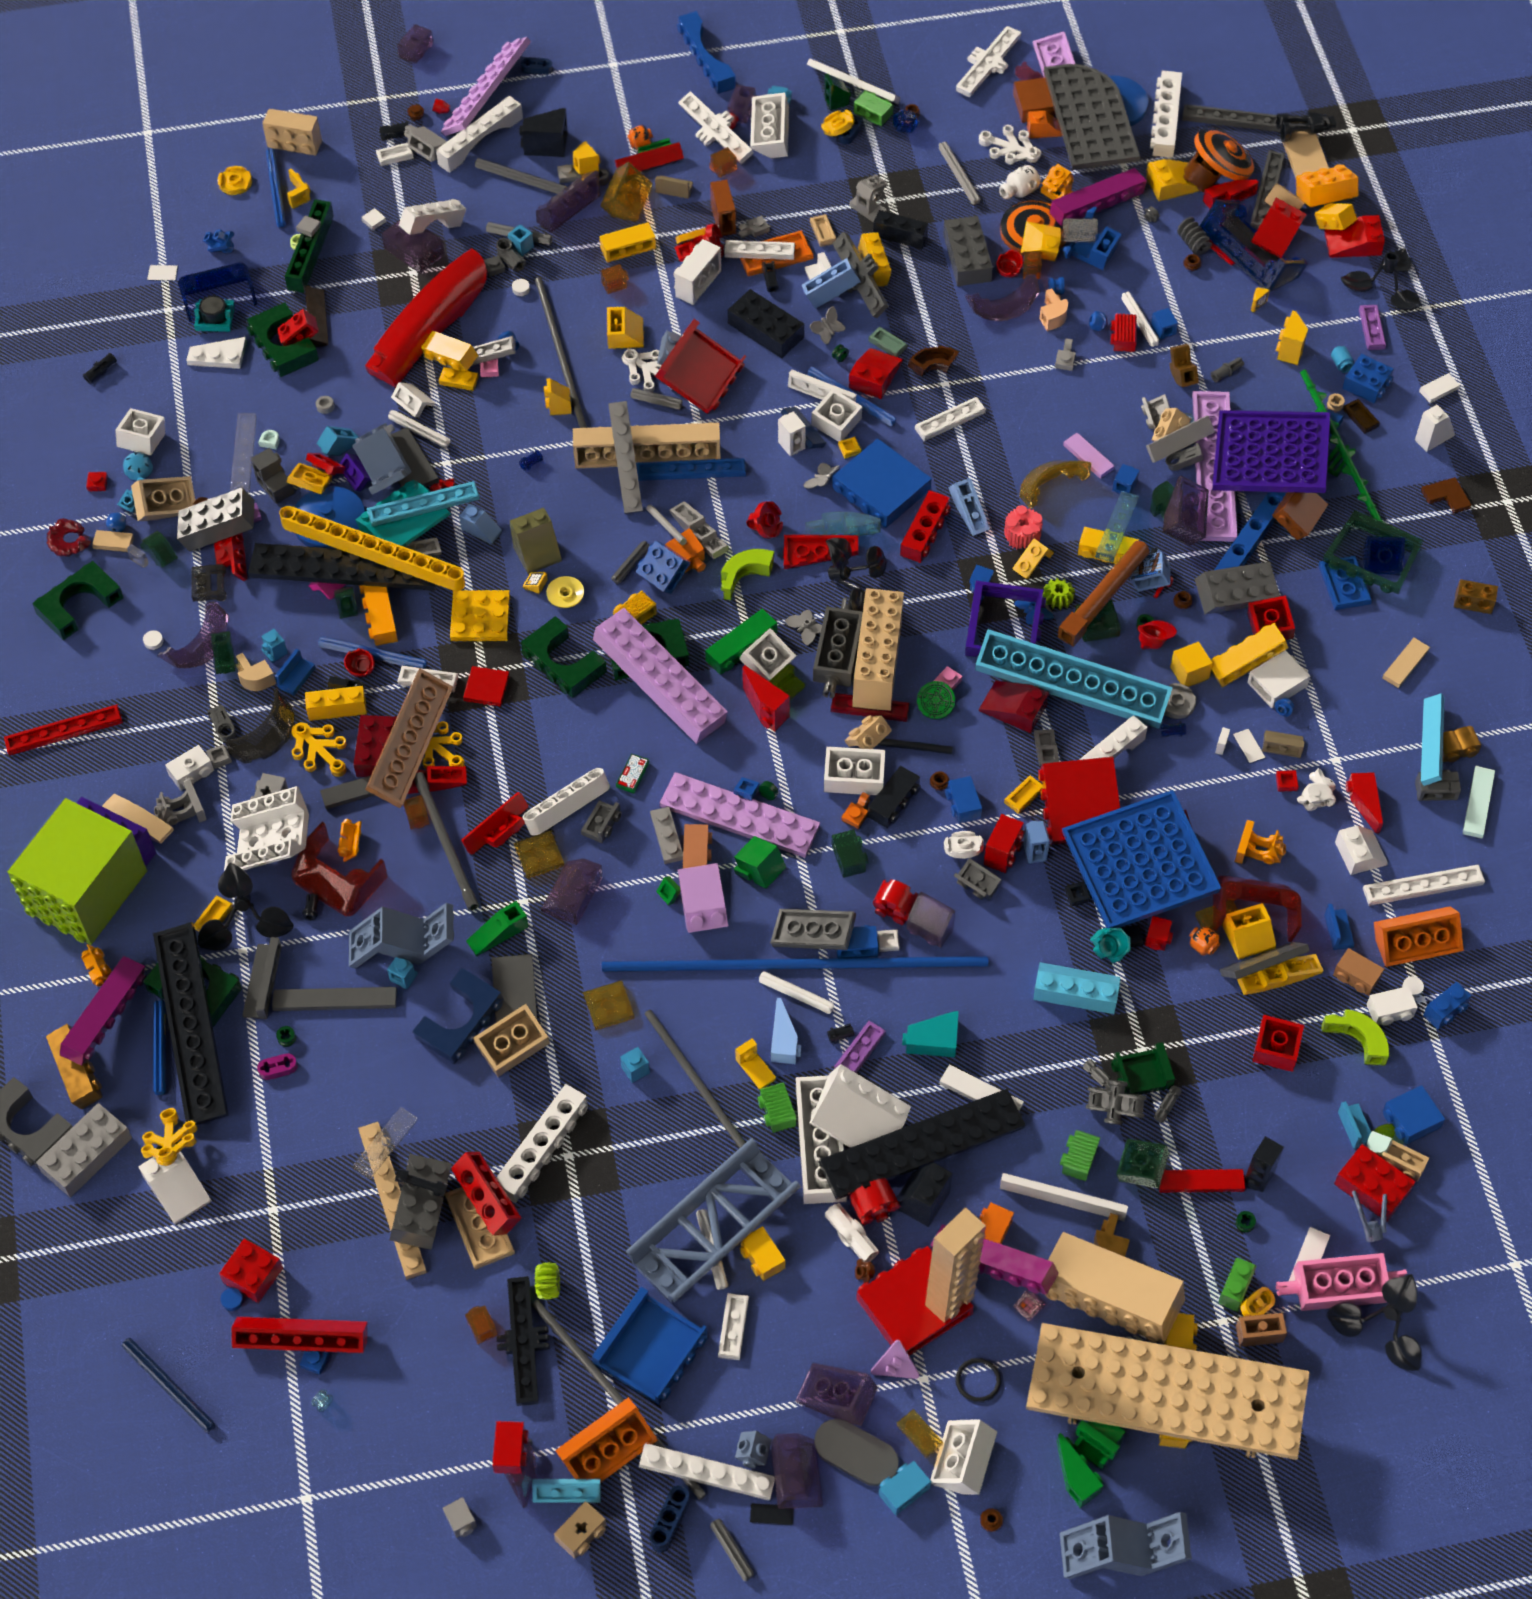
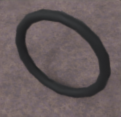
[955,1358,1001,1402]

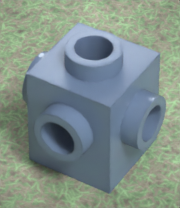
[735,1431,772,1468]

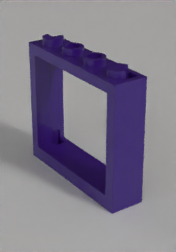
[965,581,1046,657]

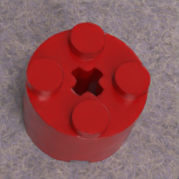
[873,879,919,925]
[850,1178,901,1225]

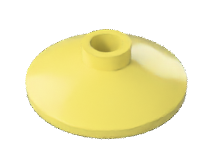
[546,576,584,608]

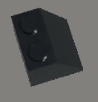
[519,108,568,157]
[896,1163,952,1227]

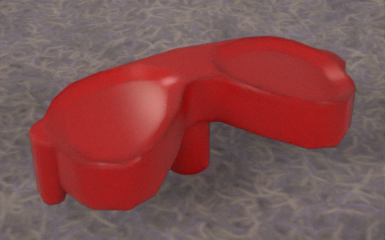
[430,478,455,492]

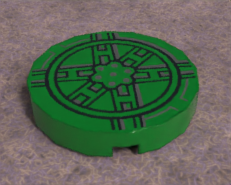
[917,681,955,720]

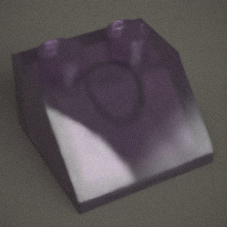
[906,891,955,948]

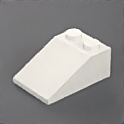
[138,1144,212,1224]

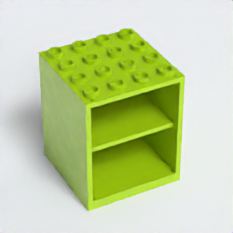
[7,798,147,945]

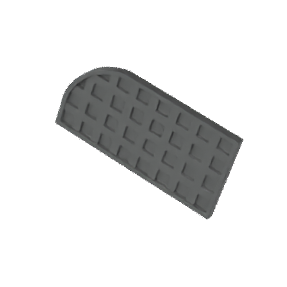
[1043,64,1140,170]

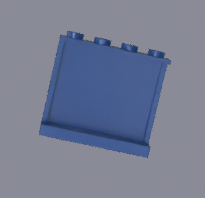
[592,1286,708,1405]

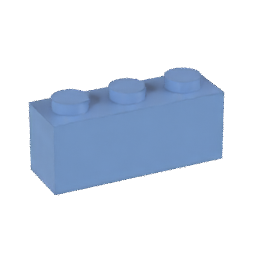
[802,258,861,309]

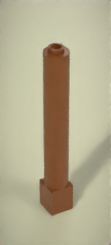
[1058,541,1150,647]

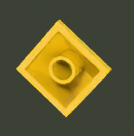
[1021,221,1061,261]

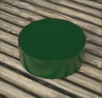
[758,781,779,800]

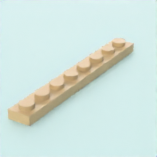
[358,1122,427,1280]

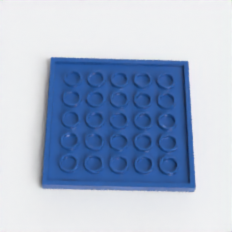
[1062,790,1222,929]

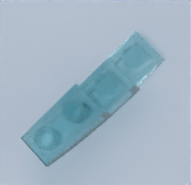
[805,512,881,536]

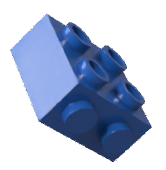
[1342,354,1394,404]
[636,540,691,594]
[1383,1085,1445,1145]

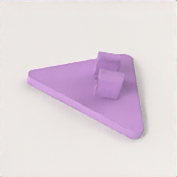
[871,1340,919,1379]

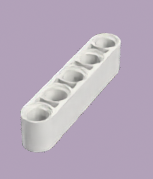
[523,768,610,835]

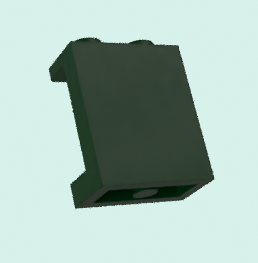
[1111,1042,1175,1095]

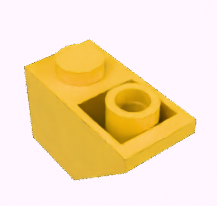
[573,141,600,175]
[544,378,572,416]

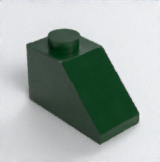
[824,74,851,110]

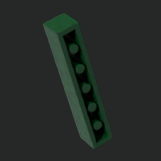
[285,199,334,293]

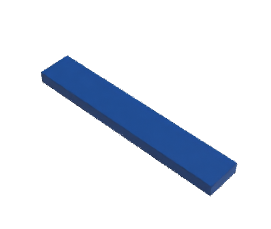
[636,458,746,481]

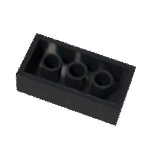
[727,289,805,358]

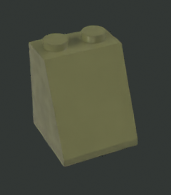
[510,507,562,574]

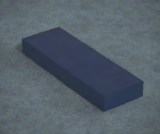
[781,407,826,449]

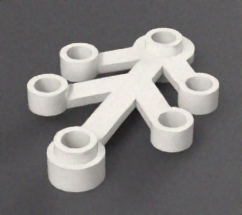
[979,125,1041,164]
[622,349,672,392]

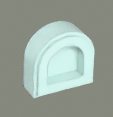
[258,430,280,450]
[1367,1131,1392,1156]

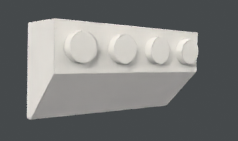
[750,93,789,158]

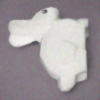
[1297,768,1336,811]

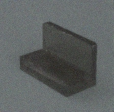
[1061,218,1098,242]

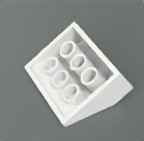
[810,1064,911,1148]

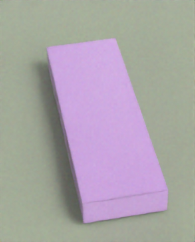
[1063,433,1114,479]

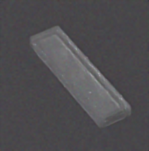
[353,1107,418,1180]

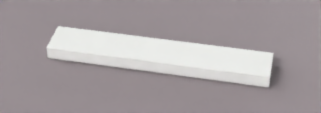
[807,59,900,104]
[1363,864,1485,906]
[1000,1173,1128,1221]

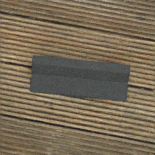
[243,937,282,1019]

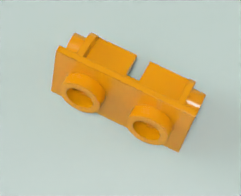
[338,819,362,862]
[81,944,112,987]

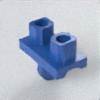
[203,229,235,253]

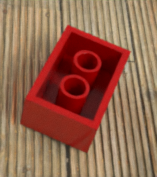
[1334,1144,1416,1222]

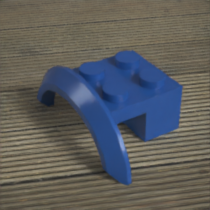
[1063,207,1121,270]

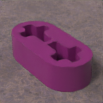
[257,1053,298,1080]

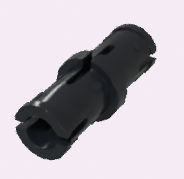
[82,353,117,384]

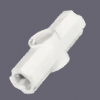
[825,1203,879,1262]

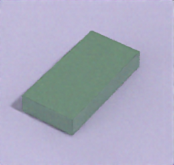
[868,327,907,357]

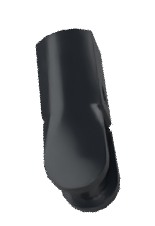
[379,121,409,141]
[762,261,779,292]
[328,676,364,689]

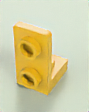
[287,168,311,209]
[1013,539,1054,579]
[735,1038,776,1090]

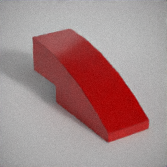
[1203,180,1259,210]

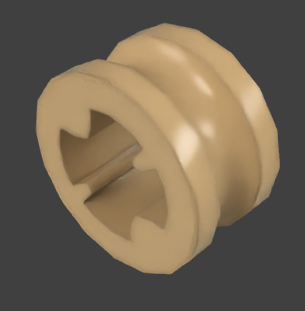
[1327,394,1344,412]

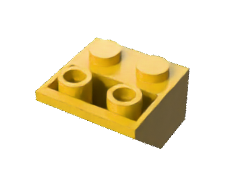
[607,307,644,349]
[1276,311,1308,365]
[1222,903,1276,960]

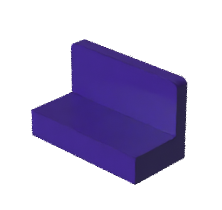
[339,453,372,492]

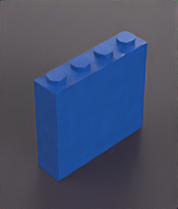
[832,438,932,528]

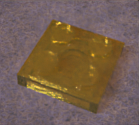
[513,831,564,879]
[583,980,634,1030]

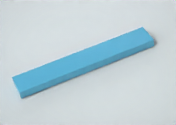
[367,481,480,527]
[1421,693,1445,786]

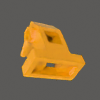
[1040,163,1074,200]
[1234,820,1286,865]

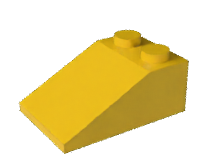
[1146,159,1199,201]

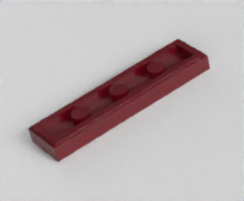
[831,693,910,722]

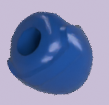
[1089,311,1108,331]
[106,513,126,532]

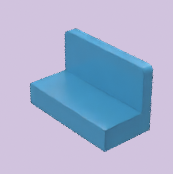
[1338,1101,1371,1149]

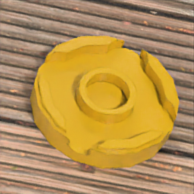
[821,110,855,136]
[218,166,252,195]

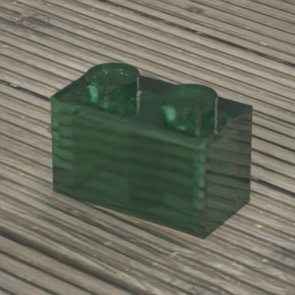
[831,829,869,878]

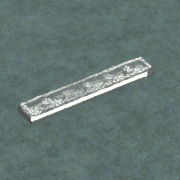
[230,413,257,494]

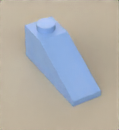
[949,478,990,536]
[771,998,801,1064]

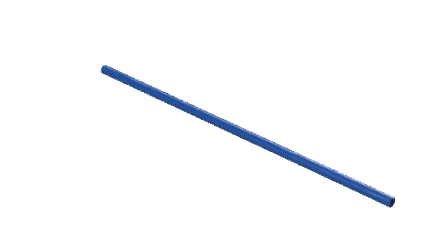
[602,956,988,972]

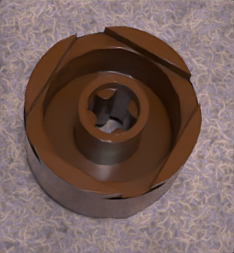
[1183,151,1222,193]

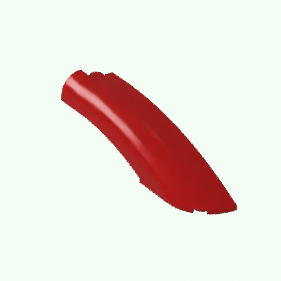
[365,248,487,388]

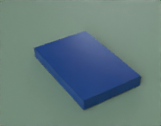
[1318,556,1372,610]

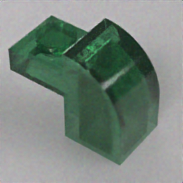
[1150,481,1180,525]
[140,531,178,568]
[211,631,236,674]

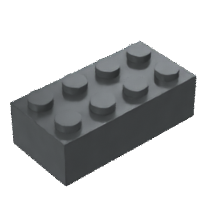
[943,216,993,286]
[177,487,254,552]
[1195,562,1280,615]
[389,1154,452,1250]

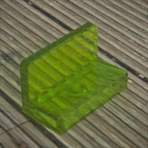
[769,663,805,701]

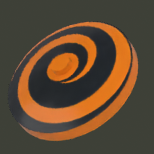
[1194,127,1255,180]
[1000,200,1070,256]

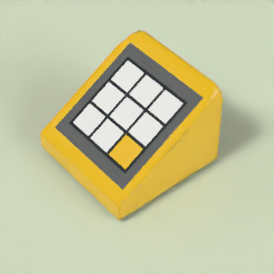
[1251,287,1269,312]
[523,572,548,594]

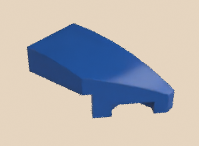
[969,565,994,605]

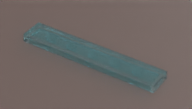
[1095,491,1139,562]

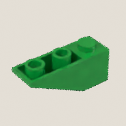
[466,901,528,957]
[1056,1432,1103,1508]

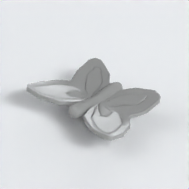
[810,306,845,345]
[803,463,840,489]
[785,610,822,646]

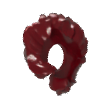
[46,518,91,557]

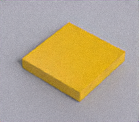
[287,463,333,495]

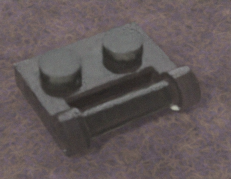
[191,564,227,602]

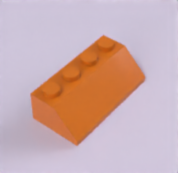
[1374,906,1464,967]
[555,1397,658,1483]

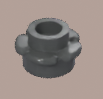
[1144,206,1160,223]

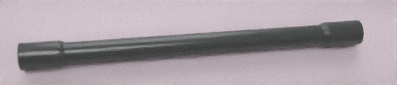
[414,772,479,910]

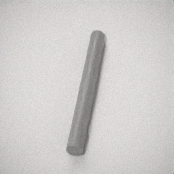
[646,504,687,545]

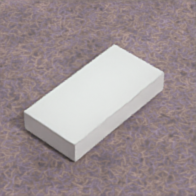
[376,143,414,166]
[1419,373,1460,403]

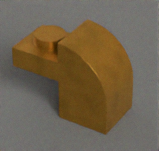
[1169,344,1199,387]
[1094,1213,1130,1257]

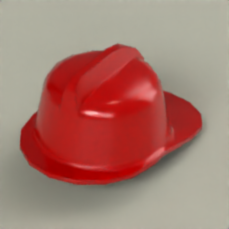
[1138,620,1177,650]

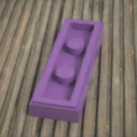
[1359,305,1386,350]
[834,1021,886,1073]

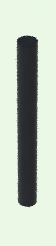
[878,738,953,754]

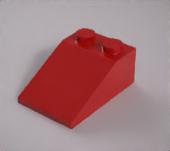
[1251,197,1306,258]
[1324,215,1385,258]
[849,348,903,399]
[743,665,790,732]

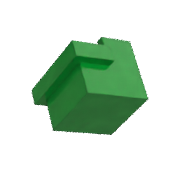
[734,836,786,888]
[1074,1420,1126,1470]

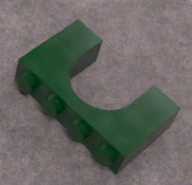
[246,302,319,377]
[32,561,124,641]
[521,616,607,698]
[609,618,689,680]
[143,956,242,1027]

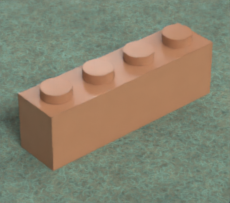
[683,824,712,868]

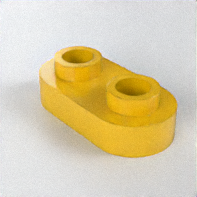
[1240,1287,1275,1317]

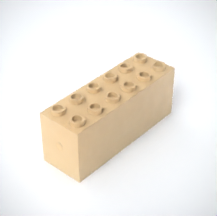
[852,588,904,711]
[1044,1232,1185,1344]

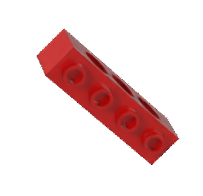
[900,490,951,563]
[451,1152,522,1236]

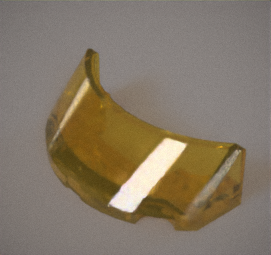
[1019,460,1091,508]

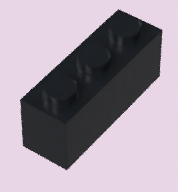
[873,210,928,249]
[867,765,921,828]
[1244,1136,1284,1193]

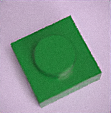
[656,876,681,905]

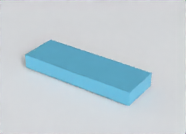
[532,1479,601,1503]

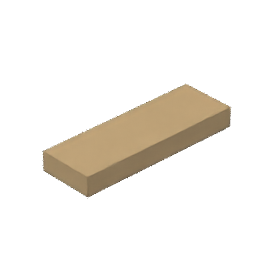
[1382,638,1430,688]

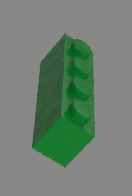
[705,609,777,675]

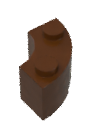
[907,346,959,377]

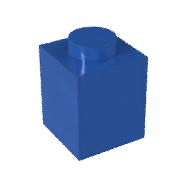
[1151,308,1178,340]
[1112,464,1140,497]

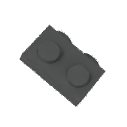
[581,800,622,843]
[954,858,1003,900]

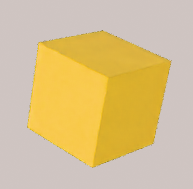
[1170,641,1213,687]

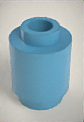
[767,85,792,104]
[1331,346,1354,373]

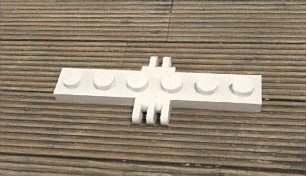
[956,26,1021,97]
[678,91,754,164]

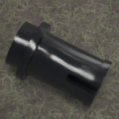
[302,893,319,920]
[827,1023,854,1044]

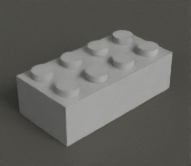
[36,1103,132,1198]

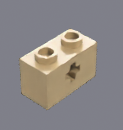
[554,1501,606,1559]

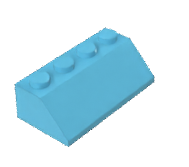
[1033,962,1120,1014]

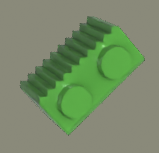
[854,91,893,127]
[757,1082,797,1133]
[1060,1130,1100,1181]
[1218,1258,1256,1311]

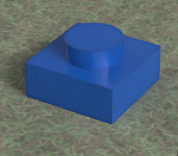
[734,777,760,801]
[299,1351,330,1375]

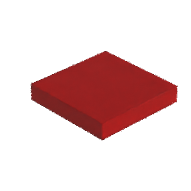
[463,666,510,707]

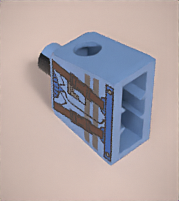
[1130,548,1171,592]

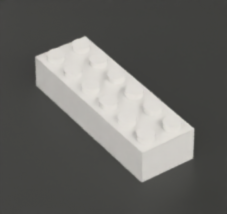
[796,1076,847,1204]

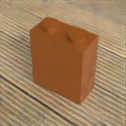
[1013,78,1055,123]
[710,180,736,236]
[1272,492,1328,540]

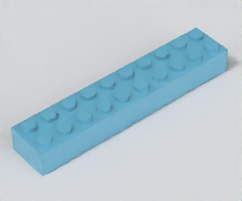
[975,629,1173,729]

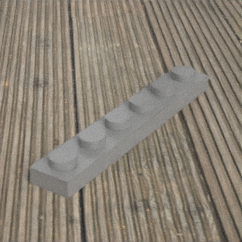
[609,401,643,514]

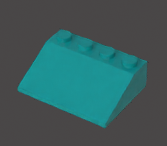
[355,480,451,547]

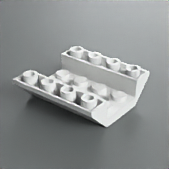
[224,786,309,871]

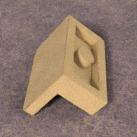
[1264,183,1305,210]

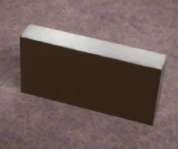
[1343,399,1380,434]

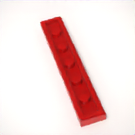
[4,704,123,756]

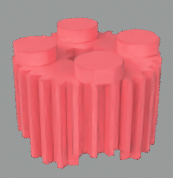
[1004,505,1043,549]

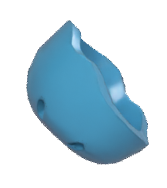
[123,452,153,480]

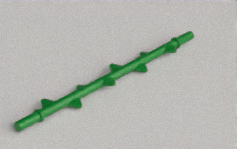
[1300,370,1383,526]

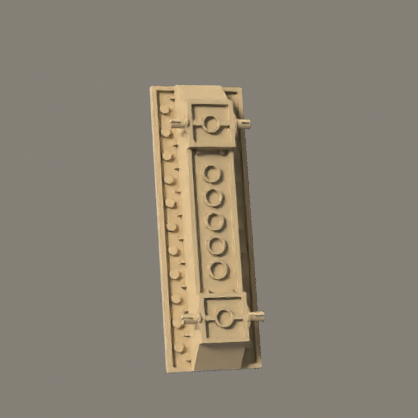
[1026,1323,1310,1460]

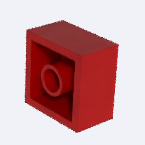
[1247,595,1295,640]
[984,814,1025,874]
[1252,1015,1304,1072]
[219,1238,283,1303]

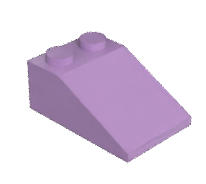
[678,863,728,933]

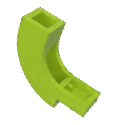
[721,549,774,600]
[1321,1009,1389,1065]

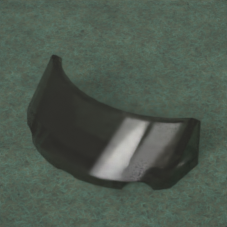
[226,689,295,764]

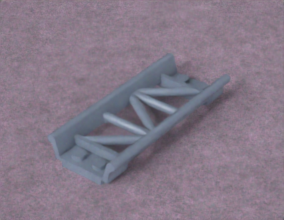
[625,1138,801,1303]

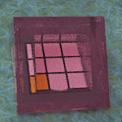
[1013,1290,1046,1321]

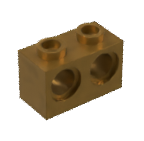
[1454,579,1498,614]

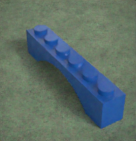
[677,11,736,94]

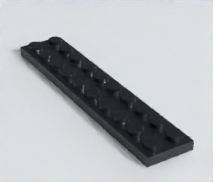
[248,543,441,591]
[153,922,229,1125]
[818,1089,1026,1200]

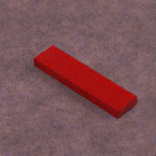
[614,142,684,177]
[1158,1169,1245,1193]

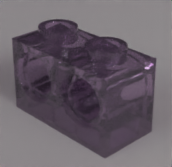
[727,84,757,124]

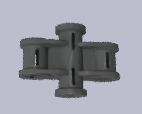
[1085,1080,1147,1125]

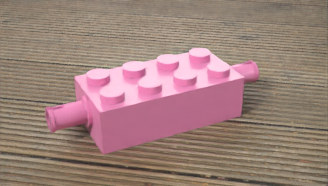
[1276,1253,1407,1311]

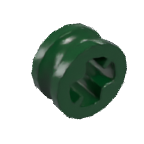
[832,344,849,362]
[1136,614,1154,630]
[276,1026,296,1047]
[1235,1211,1256,1233]

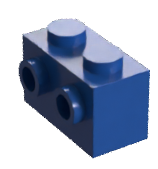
[1423,982,1471,1030]

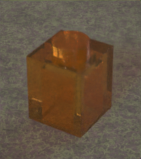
[710,147,737,177]
[1023,251,1042,279]
[600,264,629,294]
[403,795,429,829]
[465,1305,497,1344]

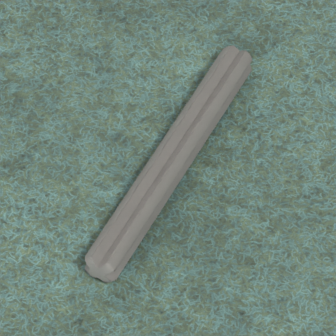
[939,141,980,205]

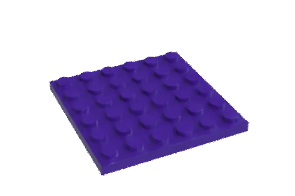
[1212,410,1330,493]

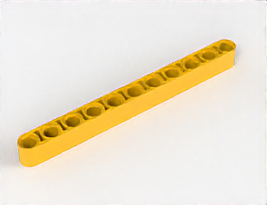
[279,506,465,591]

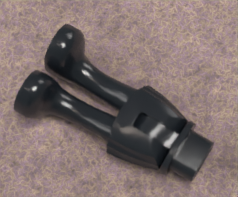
[1275,112,1336,142]

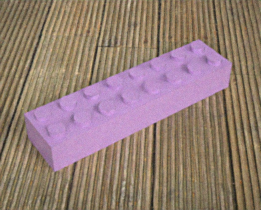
[593,608,728,744]

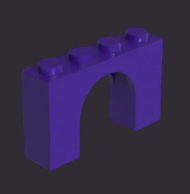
[77,796,156,867]

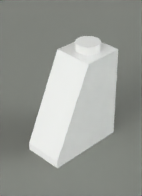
[1415,405,1455,452]

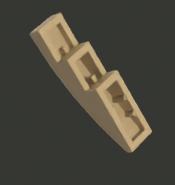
[102,794,174,844]

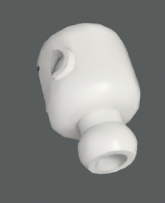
[999,165,1040,199]

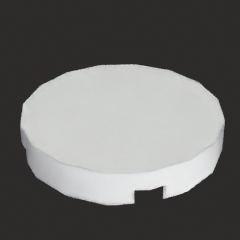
[944,831,984,859]

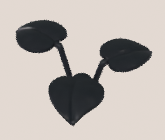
[1341,248,1420,310]
[826,538,886,612]
[198,862,294,951]
[1327,1274,1422,1371]

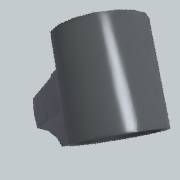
[496,238,526,272]

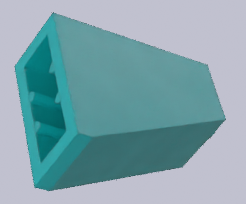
[902,1011,959,1057]

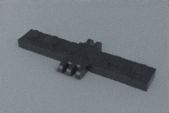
[496,1276,550,1406]

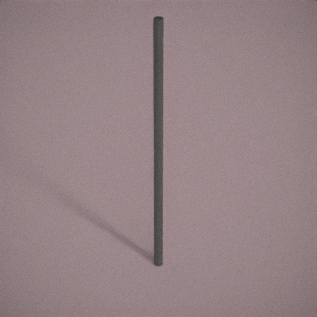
[535,277,587,428]
[645,1010,787,1206]
[532,1300,707,1500]

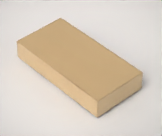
[810,214,837,247]
[92,530,134,552]

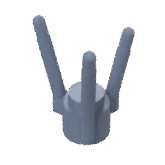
[1352,1191,1387,1242]

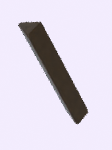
[305,286,329,347]

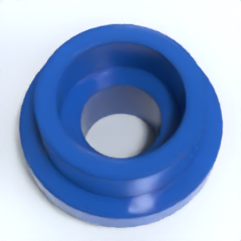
[1275,698,1294,717]

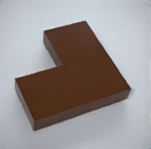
[1421,477,1471,514]

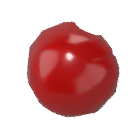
[996,249,1024,278]
[344,648,375,678]

